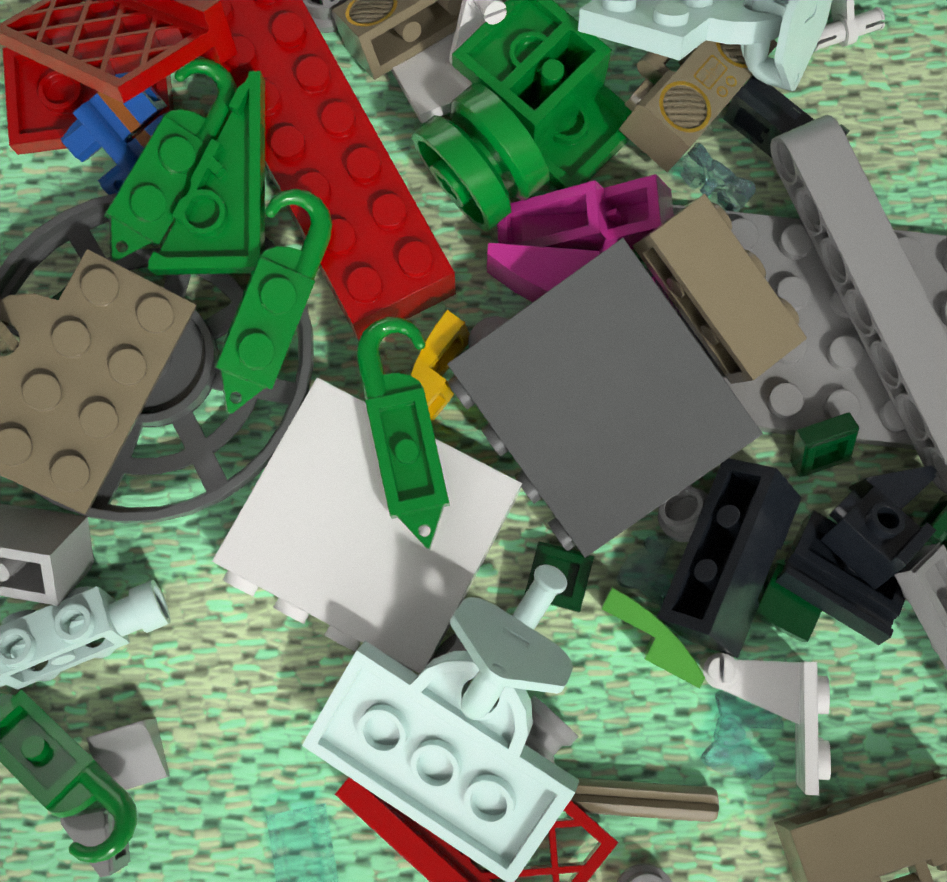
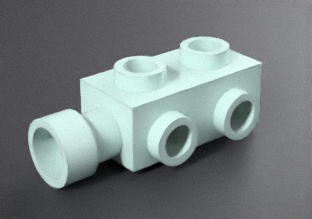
[0,580,171,690]

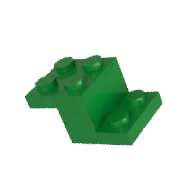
[452,0,632,190]

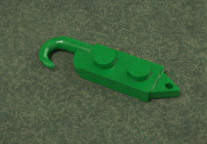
[103,58,237,262]
[214,188,332,414]
[357,317,450,549]
[0,689,137,863]

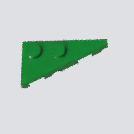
[148,71,265,275]

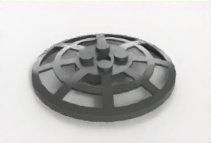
[0,193,314,524]

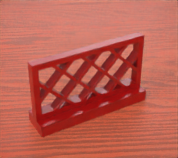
[0,0,238,103]
[335,777,618,882]

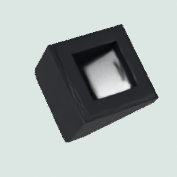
[849,465,938,510]

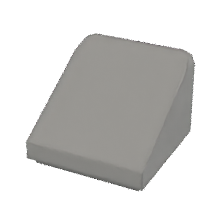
[87,718,170,790]
[60,807,131,877]

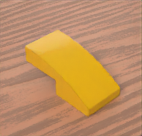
[410,310,470,423]

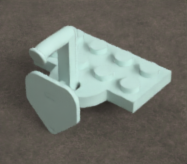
[578,0,832,92]
[302,564,579,882]

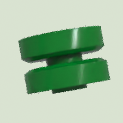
[411,83,550,232]

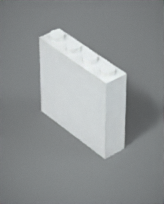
[212,378,522,673]

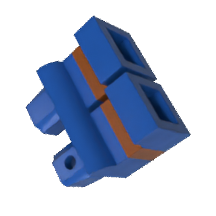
[61,72,170,195]

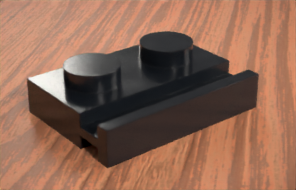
[775,510,905,645]

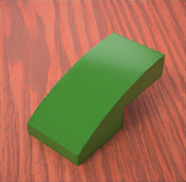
[601,587,705,689]

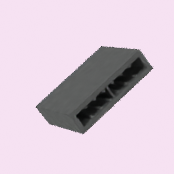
[447,238,763,558]

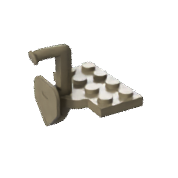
[0,249,196,515]

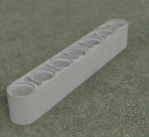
[770,115,947,494]

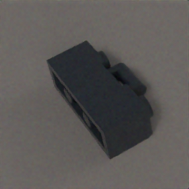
[657,458,802,658]

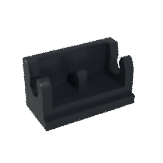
[723,76,850,158]

